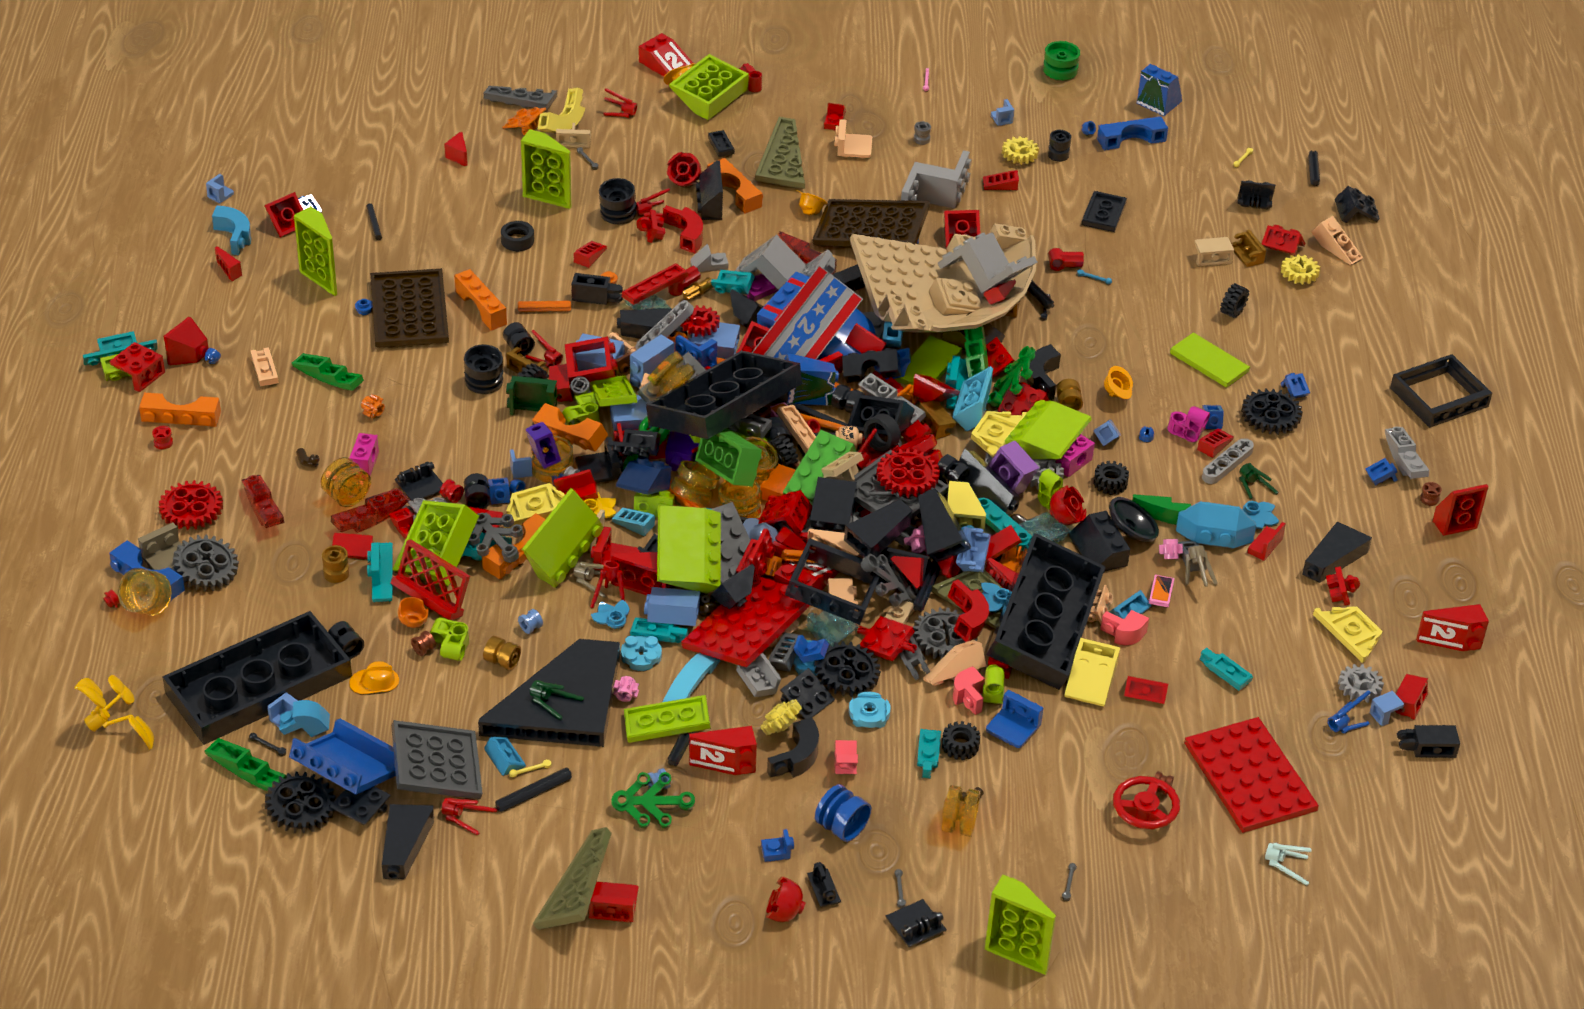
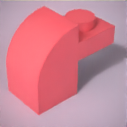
[1100,610,1149,645]
[953,666,985,715]
[834,740,858,774]

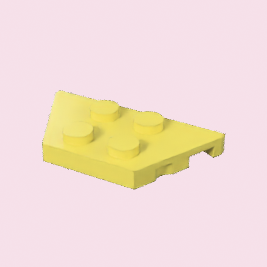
[971,411,1027,457]
[504,483,565,528]
[1313,606,1383,663]

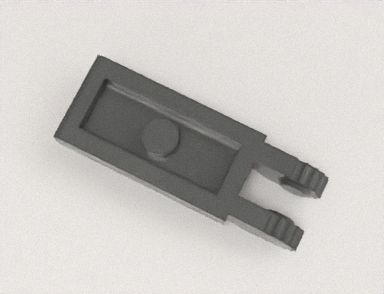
[899,635,930,680]

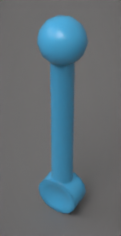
[1077,269,1112,285]

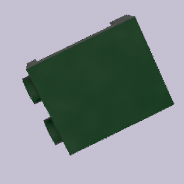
[506,376,558,416]

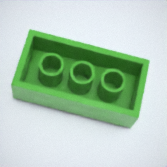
[695,428,762,487]
[783,430,856,511]

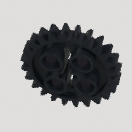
[1241,388,1303,435]
[814,641,881,697]
[265,771,336,833]

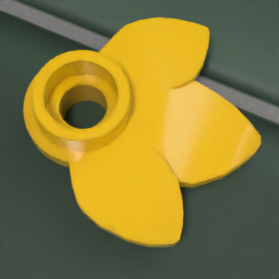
[584,492,616,518]

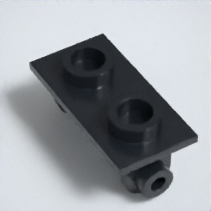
[807,862,841,907]

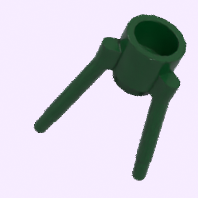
[1239,463,1279,499]
[530,680,584,720]

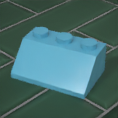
[953,366,993,431]

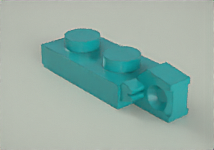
[630,617,688,643]
[1200,647,1253,691]
[917,729,941,779]

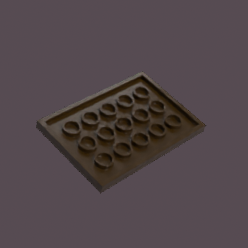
[812,199,930,247]
[370,268,449,348]

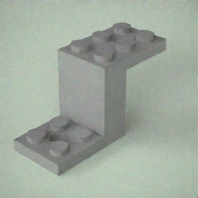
[901,150,972,209]
[937,232,1038,293]
[735,234,833,290]

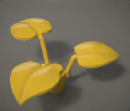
[74,675,154,750]

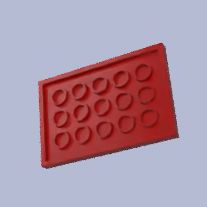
[681,577,811,667]
[1184,717,1319,833]

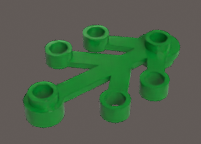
[987,346,1035,408]
[611,772,695,828]

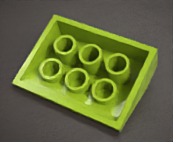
[669,54,749,120]
[521,129,572,209]
[294,206,337,296]
[1005,400,1092,459]
[522,488,603,588]
[393,500,479,586]
[657,505,721,594]
[984,875,1056,975]

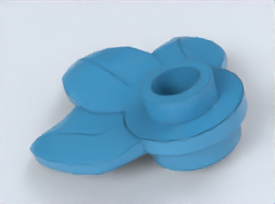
[1242,501,1279,529]
[981,583,1009,612]
[591,600,629,628]

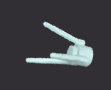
[1265,843,1312,885]

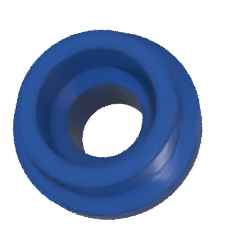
[355,299,373,315]

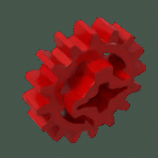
[680,305,720,337]

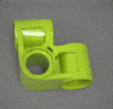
[562,392,600,425]
[1038,469,1063,510]
[430,618,469,661]
[982,665,1004,704]

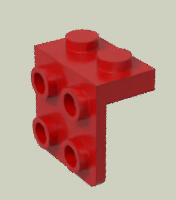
[998,382,1050,416]
[591,526,640,571]
[736,528,775,581]

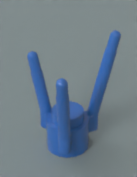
[1328,690,1371,734]

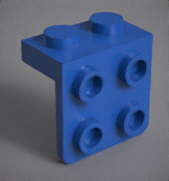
[675,335,717,368]
[986,690,1044,748]

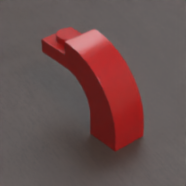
[663,205,703,254]
[947,579,989,642]

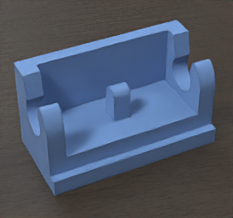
[956,527,991,572]

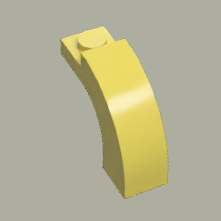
[537,88,585,133]

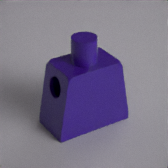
[525,422,561,469]
[665,431,699,471]

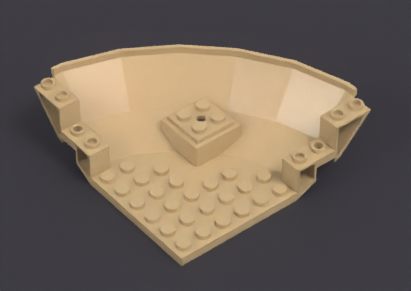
[850,223,1036,333]

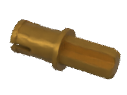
[682,277,713,300]

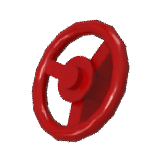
[1113,776,1180,830]

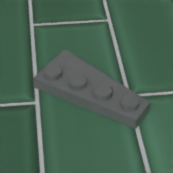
[483,86,557,110]

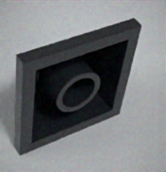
[730,289,764,328]
[710,564,755,609]

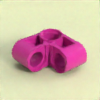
[1167,406,1210,442]

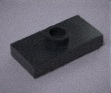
[708,130,735,157]

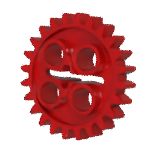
[876,448,940,498]
[158,480,223,530]

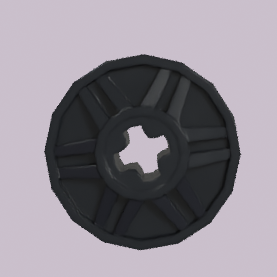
[599,178,637,225]
[464,344,504,394]

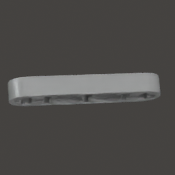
[635,300,694,350]
[1202,438,1254,484]

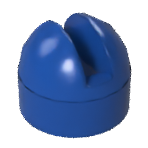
[1081,121,1096,135]
[204,348,221,364]
[1139,426,1154,442]
[509,479,526,493]

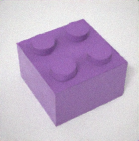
[989,441,1040,495]

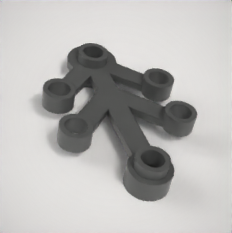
[468,513,524,563]
[861,554,919,607]

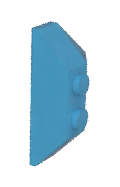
[1176,501,1256,548]

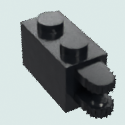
[571,273,623,305]
[1397,725,1460,758]

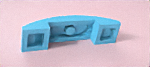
[663,653,720,702]

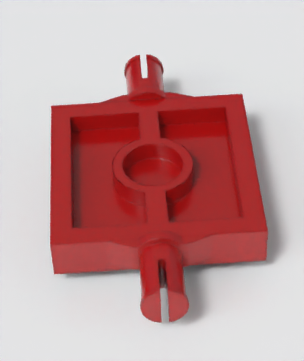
[857,616,917,662]

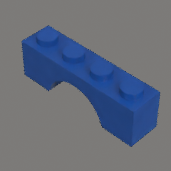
[1097,116,1168,150]
[109,540,185,603]

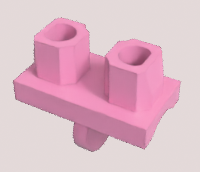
[904,525,928,556]

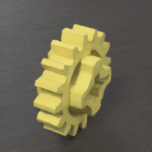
[1002,136,1039,165]
[1281,254,1320,285]
[760,699,802,736]

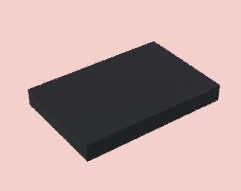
[1081,191,1127,233]

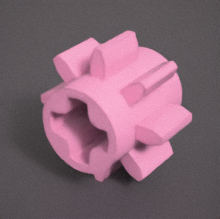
[1159,539,1183,559]
[613,676,639,702]

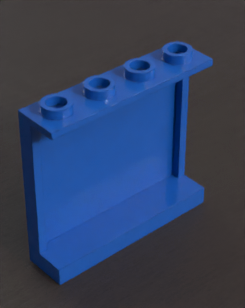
[289,718,396,794]

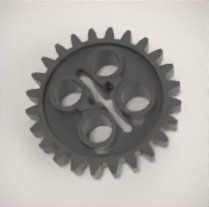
[172,534,239,591]
[913,607,978,659]

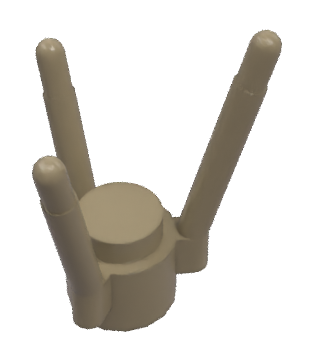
[1185,545,1218,587]
[573,561,606,598]

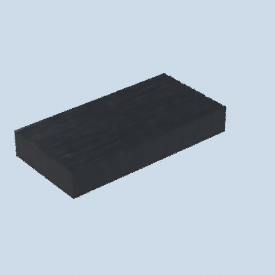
[646,351,802,439]
[986,533,1105,690]
[162,611,352,745]

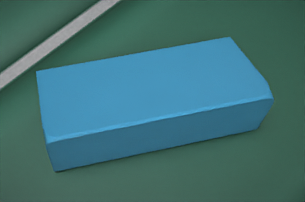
[1109,590,1152,619]
[484,737,526,776]

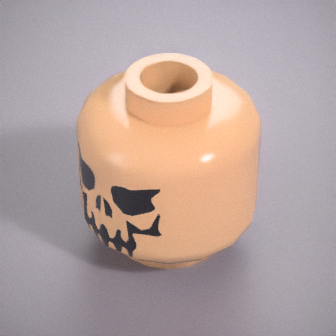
[835,426,862,450]

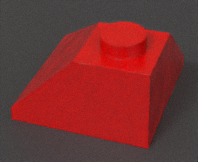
[264,192,304,237]
[164,317,209,366]
[913,373,960,403]

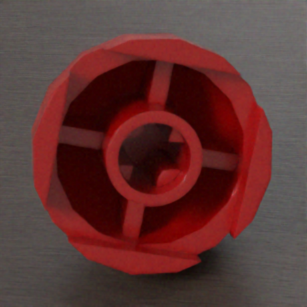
[667,152,702,187]
[1050,485,1087,525]
[766,876,805,922]

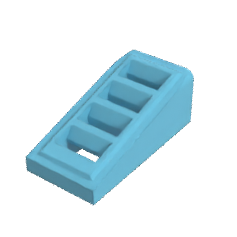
[612,508,655,536]

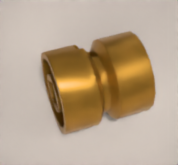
[1056,379,1083,411]
[322,545,350,583]
[483,636,521,670]

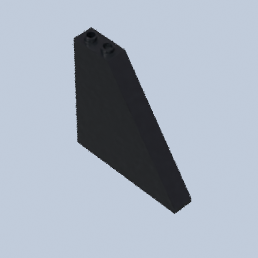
[478,639,620,747]

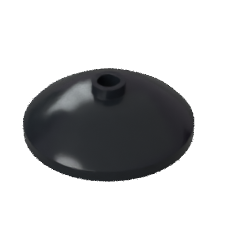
[1109,497,1159,542]

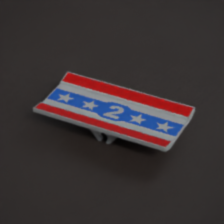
[752,265,863,360]

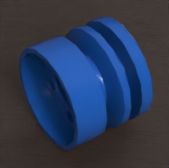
[814,784,872,842]

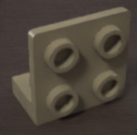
[138,523,182,570]

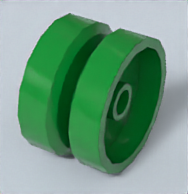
[1043,41,1080,80]

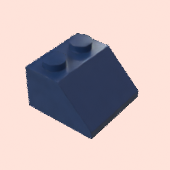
[616,457,672,495]

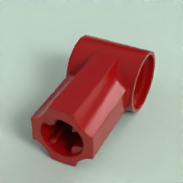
[739,63,762,93]
[1048,248,1084,271]
[668,265,701,296]

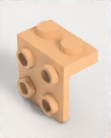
[834,120,872,158]

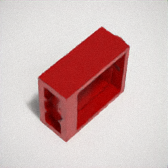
[564,336,618,382]

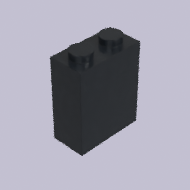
[810,477,857,533]

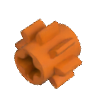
[361,394,385,419]
[765,556,783,577]

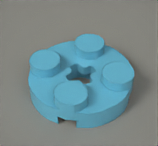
[621,636,662,671]
[849,692,891,728]

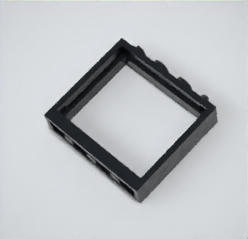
[1390,354,1492,428]
[785,538,884,625]

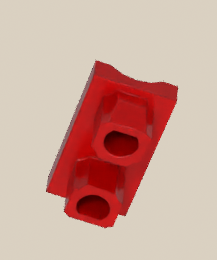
[636,209,665,243]
[1326,566,1360,606]

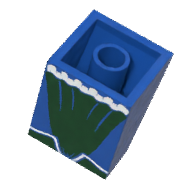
[1137,64,1182,116]
[786,353,838,405]

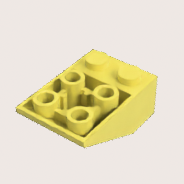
[1064,638,1120,707]

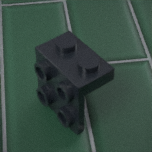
[1334,186,1380,223]
[607,429,661,458]
[575,437,623,483]

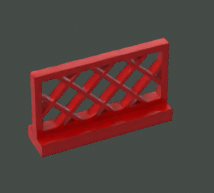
[390,539,470,620]

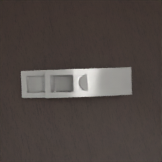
[858,373,926,426]
[1385,426,1429,479]

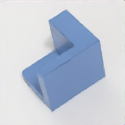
[991,99,1014,126]
[206,174,234,203]
[1093,419,1121,446]
[510,449,532,479]
[1370,691,1404,726]
[268,692,298,728]

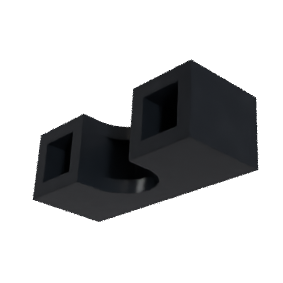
[842,348,901,383]

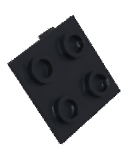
[1237,180,1276,209]
[394,461,443,501]
[780,668,835,719]
[330,786,391,825]
[885,899,947,947]

